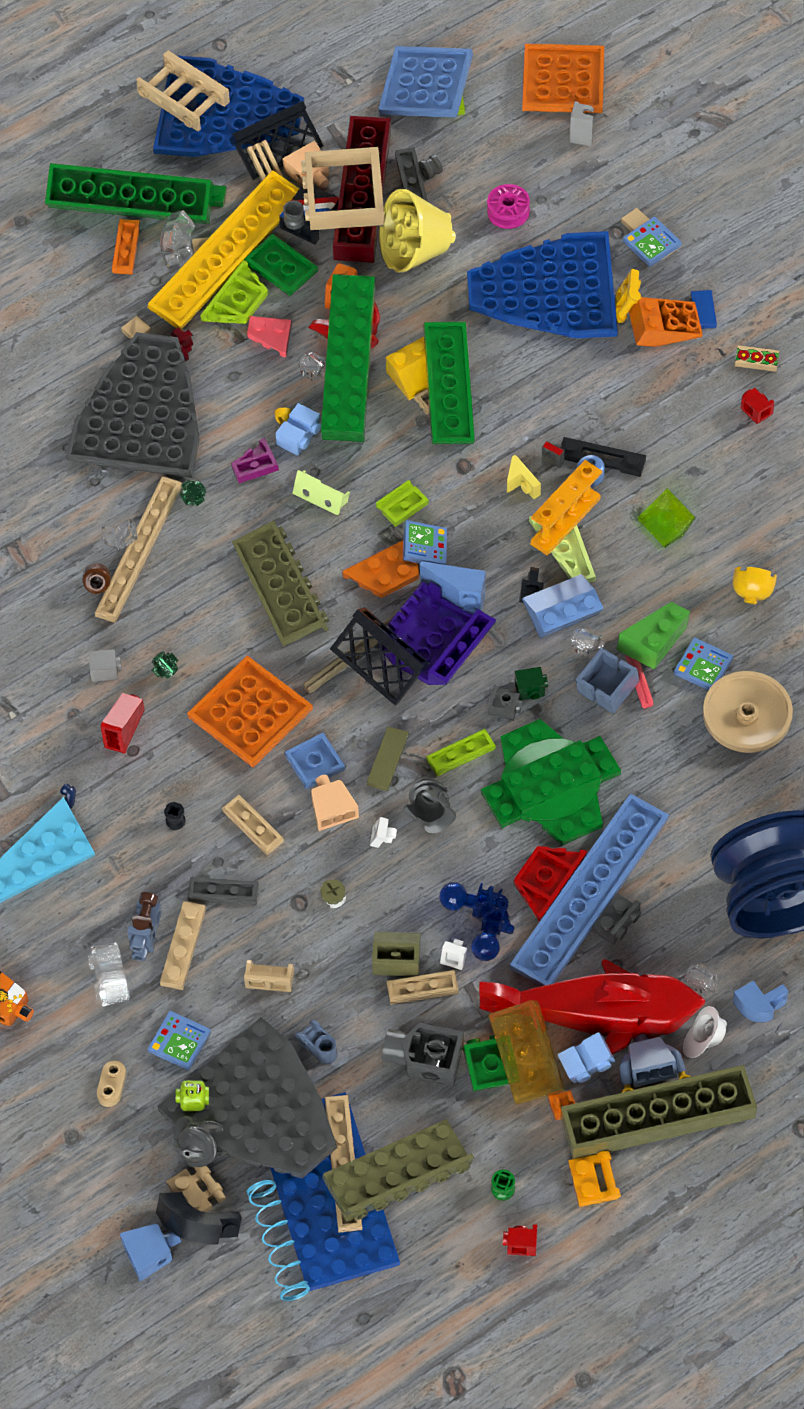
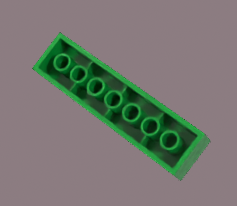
[45,163,214,225]
[321,274,376,442]

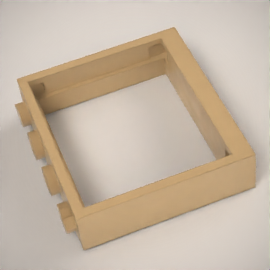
[301,147,385,230]

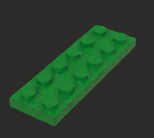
[423,322,475,445]

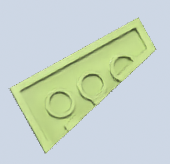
[529,516,596,583]

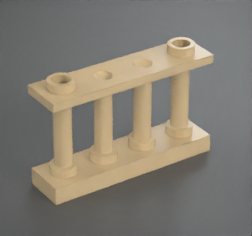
[136,50,230,131]

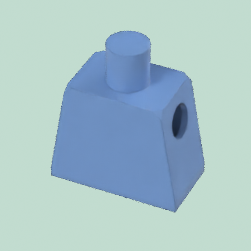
[120,1224,181,1281]

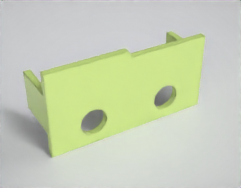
[292,470,350,515]

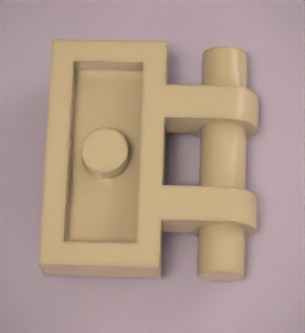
[166,1166,226,1213]

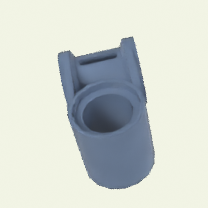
[295,1019,338,1064]

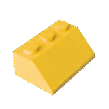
[385,336,428,400]

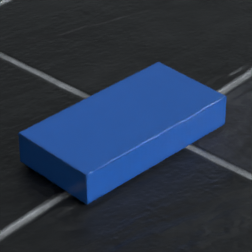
[691,290,717,329]

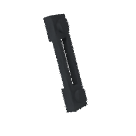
[560,437,646,477]

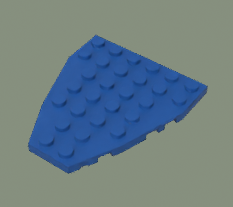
[153,55,304,157]
[467,231,618,338]

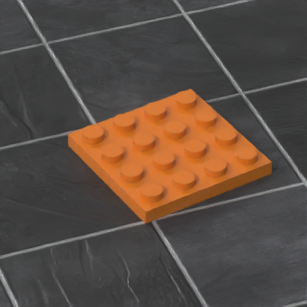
[522,44,604,113]
[187,655,313,768]

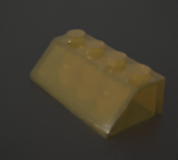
[488,1000,566,1105]

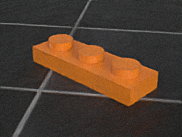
[112,219,140,275]

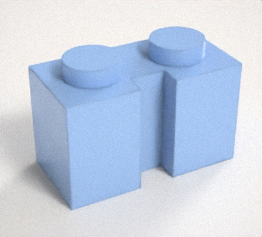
[275,403,321,456]
[557,1032,616,1084]

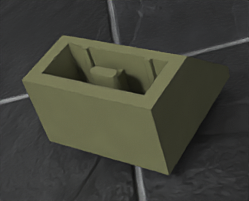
[372,932,421,976]

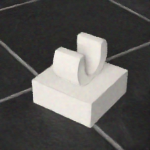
[370,817,397,848]
[440,939,467,970]

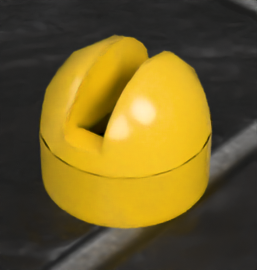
[274,407,291,425]

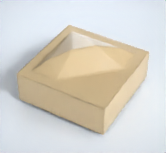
[121,316,151,339]

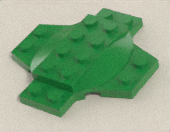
[481,719,621,846]

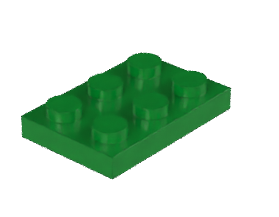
[244,234,318,296]

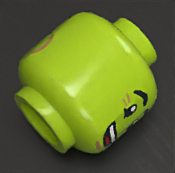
[175,1080,209,1111]

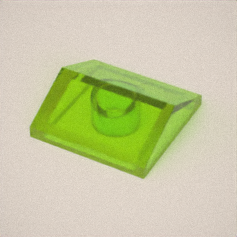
[637,488,696,548]

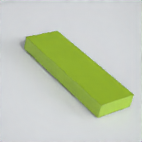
[426,729,496,777]

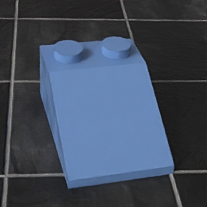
[420,561,485,615]

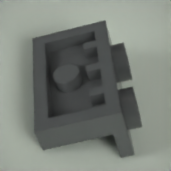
[591,894,641,945]

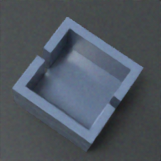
[575,647,639,714]

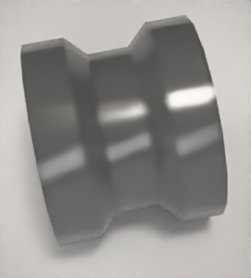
[418,154,443,179]

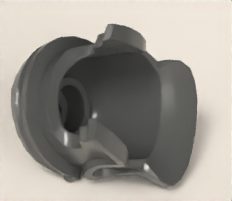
[404,778,456,833]
[174,1116,224,1167]

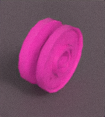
[487,184,530,229]

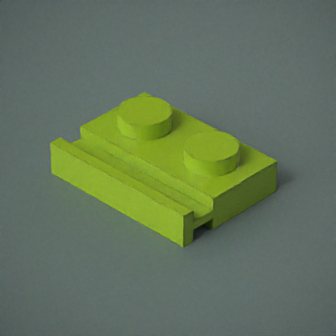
[376,480,429,527]

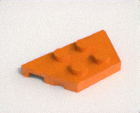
[342,540,419,598]

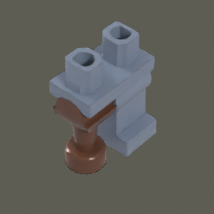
[127,892,162,961]

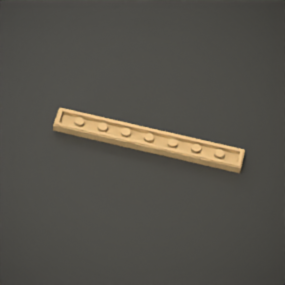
[95,476,182,623]

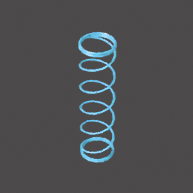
[246,1180,310,1301]

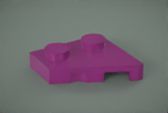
[231,438,279,483]

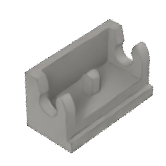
[570,101,594,146]

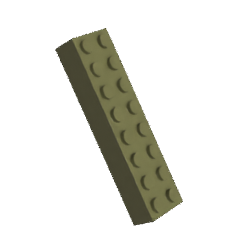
[560,1065,757,1159]

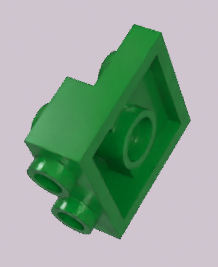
[462,1034,520,1092]

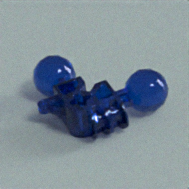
[439,882,514,961]

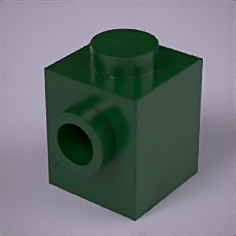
[514,667,548,700]

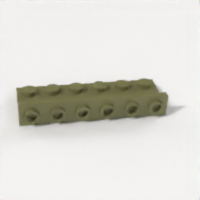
[232,520,329,647]
[322,1119,474,1222]

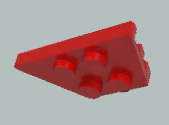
[513,846,587,921]

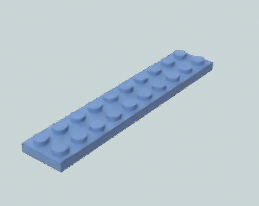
[510,793,669,986]

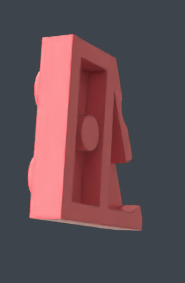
[247,316,292,357]

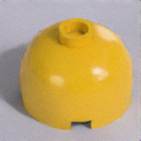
[733,567,777,604]

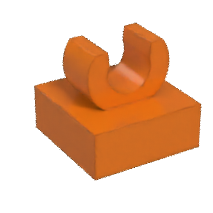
[548,1090,575,1121]

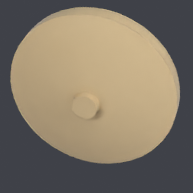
[703,671,793,753]

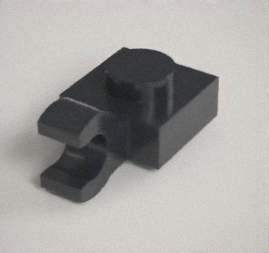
[519,567,544,603]

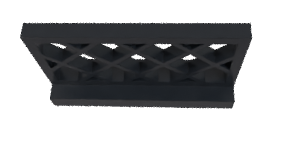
[229,101,324,180]
[330,607,430,705]

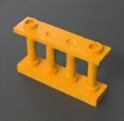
[530,460,602,556]

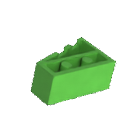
[616,602,690,670]

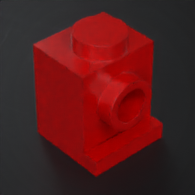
[741,388,775,424]
[503,1224,538,1256]

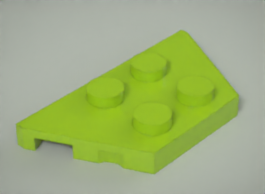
[200,260,268,324]

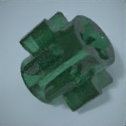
[180,480,206,506]
[151,651,179,679]

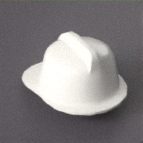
[682,1006,727,1058]

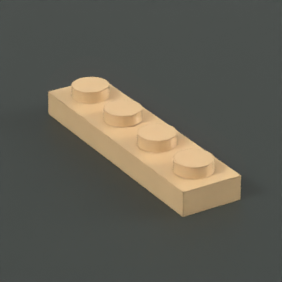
[160,901,206,990]

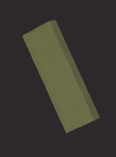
[367,726,409,791]

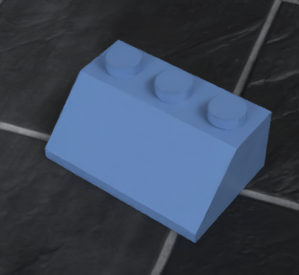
[522,574,604,638]

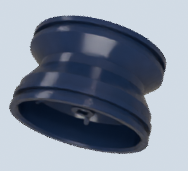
[710,810,804,939]

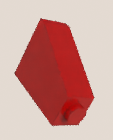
[100,693,145,754]

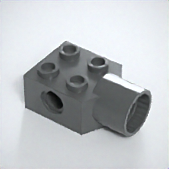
[382,1023,464,1086]

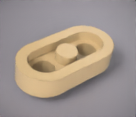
[97,1061,126,1107]

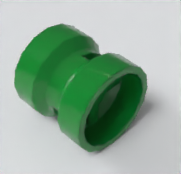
[491,1169,515,1201]

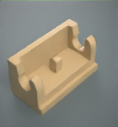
[244,960,294,992]

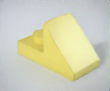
[507,455,541,499]

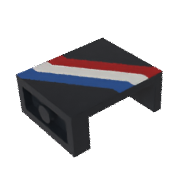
[279,185,339,245]

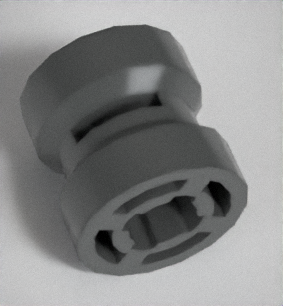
[283,201,305,230]

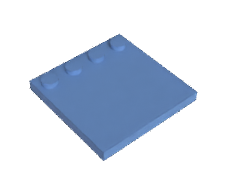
[378,46,473,118]

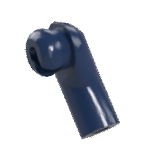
[60,783,76,809]

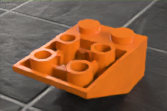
[629,297,703,347]

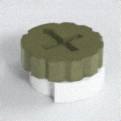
[320,879,346,908]

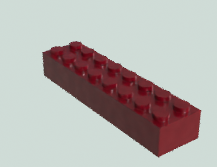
[333,116,391,263]

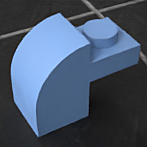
[733,981,788,1022]

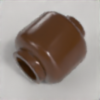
[82,563,111,594]

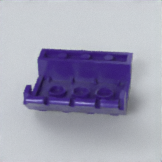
[378,582,496,685]

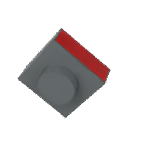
[542,441,565,468]

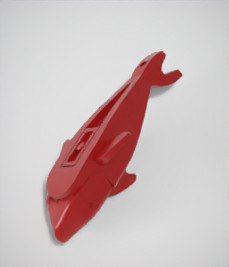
[479,959,706,1055]

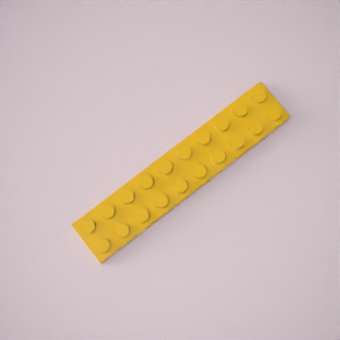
[147,170,299,330]

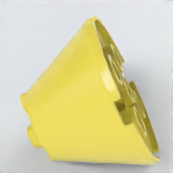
[379,189,456,273]

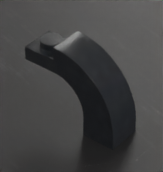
[156,1192,242,1245]

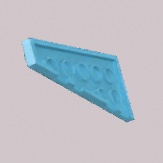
[0,797,95,903]

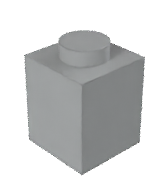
[89,649,122,682]

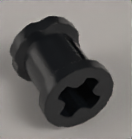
[164,802,186,830]

